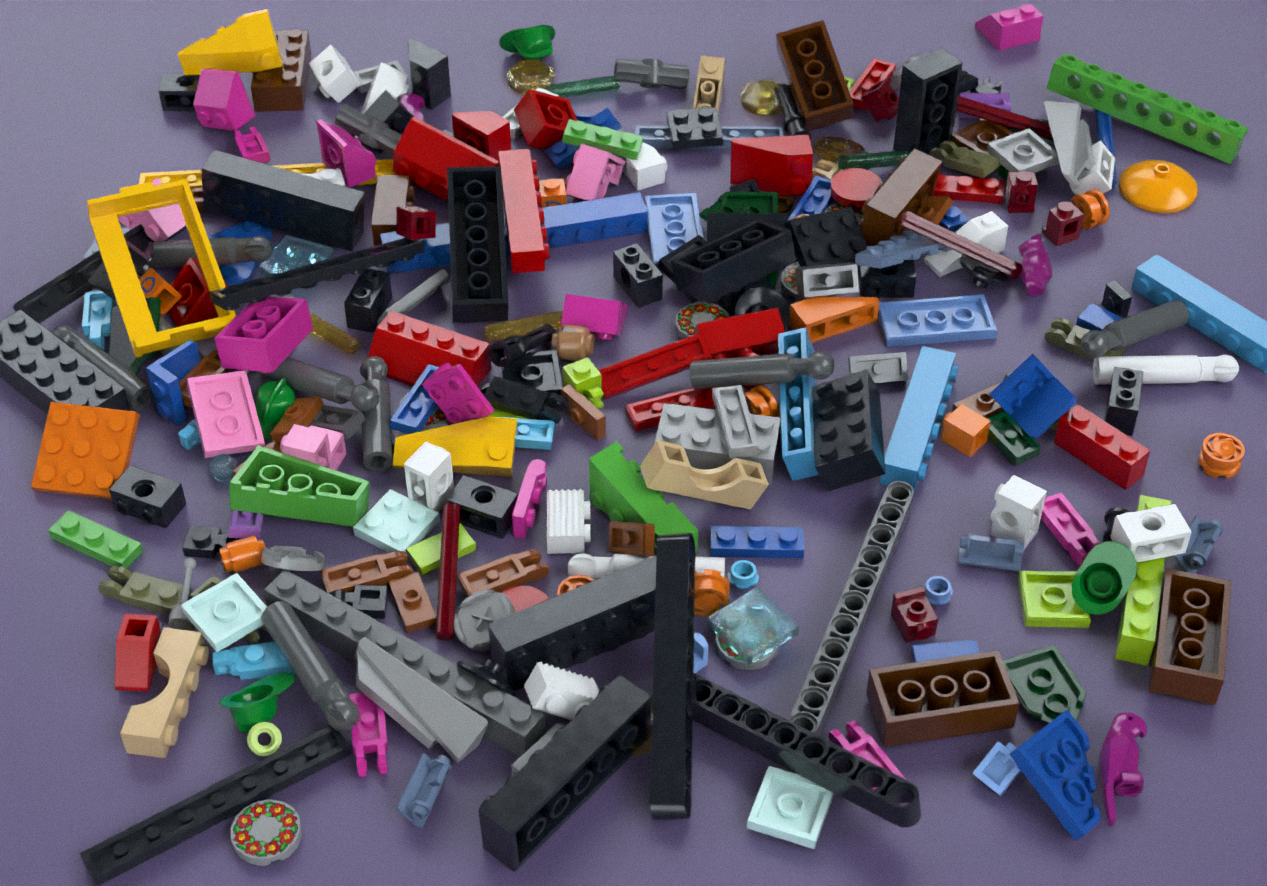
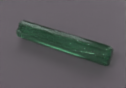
[549,76,621,97]

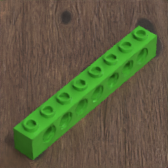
[1046,54,1248,164]

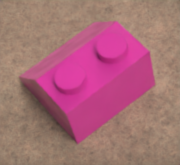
[975,4,1044,51]
[193,68,255,131]
[317,119,376,188]
[561,294,629,340]

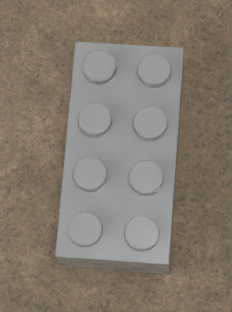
[654,403,781,485]

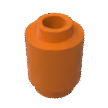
[219,535,265,574]

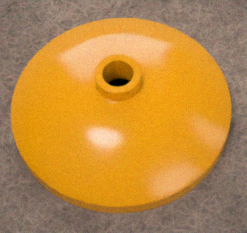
[1119,160,1198,213]

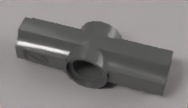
[614,59,689,88]
[334,104,402,156]

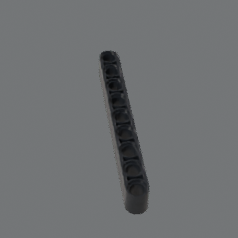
[650,533,696,820]
[693,673,921,828]

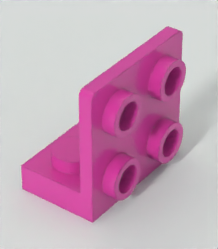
[422,362,494,424]

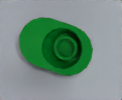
[499,24,556,61]
[253,378,296,440]
[1072,541,1137,614]
[220,672,295,732]

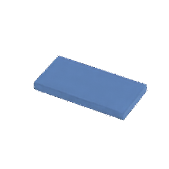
[645,193,704,270]
[878,295,997,347]

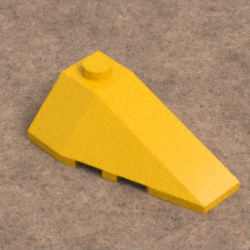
[177,9,283,75]
[392,416,518,478]

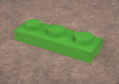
[562,119,644,160]
[48,510,143,568]

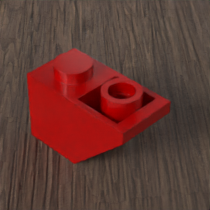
[115,614,161,692]

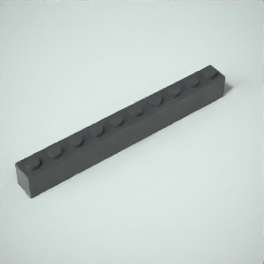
[264,570,546,757]

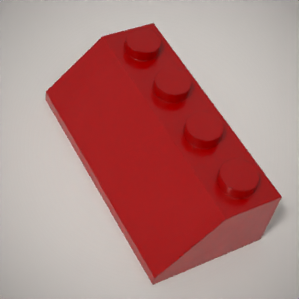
[392,117,499,201]
[368,311,492,387]

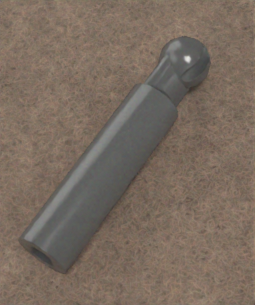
[150,235,272,269]
[1080,300,1189,358]
[52,325,154,411]
[689,351,834,389]
[360,356,393,472]
[263,357,380,411]
[261,601,359,731]

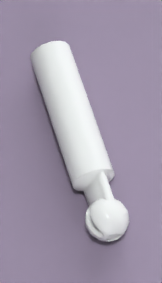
[1093,355,1239,385]
[568,553,725,580]

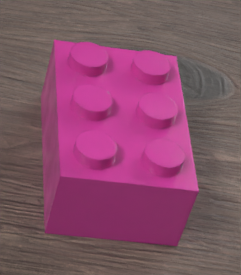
[214,296,313,373]

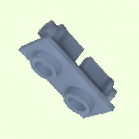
[1174,516,1223,574]
[958,533,1024,571]
[395,753,451,829]

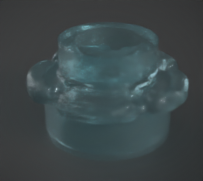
[208,454,238,481]

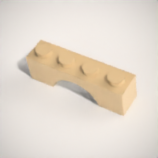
[640,440,769,510]
[120,627,209,758]

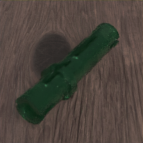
[838,149,909,170]

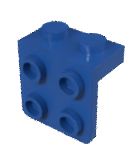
[146,340,200,426]
[989,354,1077,439]

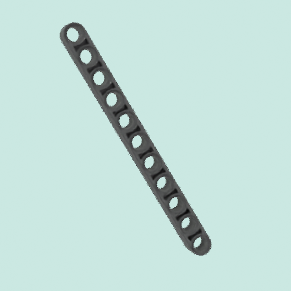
[786,481,914,744]

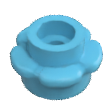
[728,560,759,589]

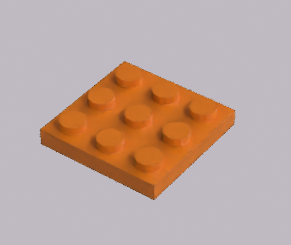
[31,402,140,500]

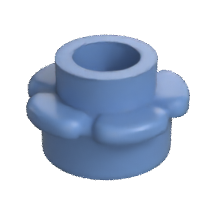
[923,576,953,605]

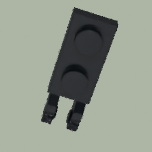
[484,376,569,424]

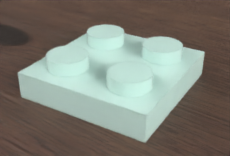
[353,489,440,555]
[181,573,267,652]
[747,766,834,849]

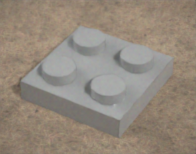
[987,128,1059,173]

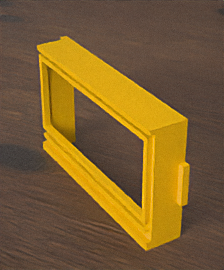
[87,179,236,358]

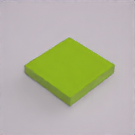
[1018,571,1091,628]

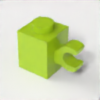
[562,357,604,409]

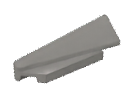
[1043,101,1095,189]
[354,637,488,763]

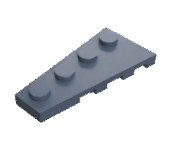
[855,230,952,268]

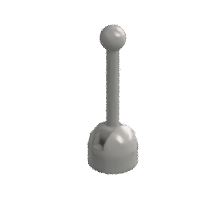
[168,558,196,630]

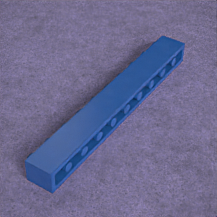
[380,192,648,274]

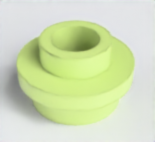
[247,722,282,756]

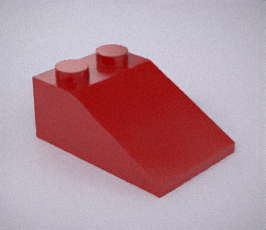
[730,135,813,196]

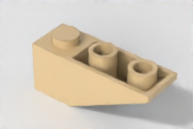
[693,56,726,113]

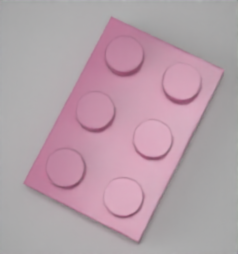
[187,370,265,458]

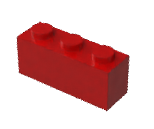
[693,308,785,360]
[1054,405,1150,490]

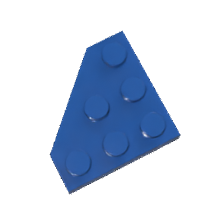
[208,221,272,286]
[1009,710,1101,841]

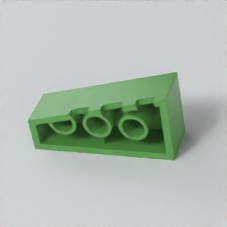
[589,441,698,555]
[229,445,370,527]

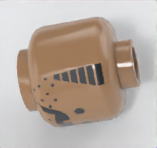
[552,324,595,362]

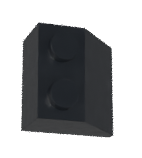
[408,38,451,110]

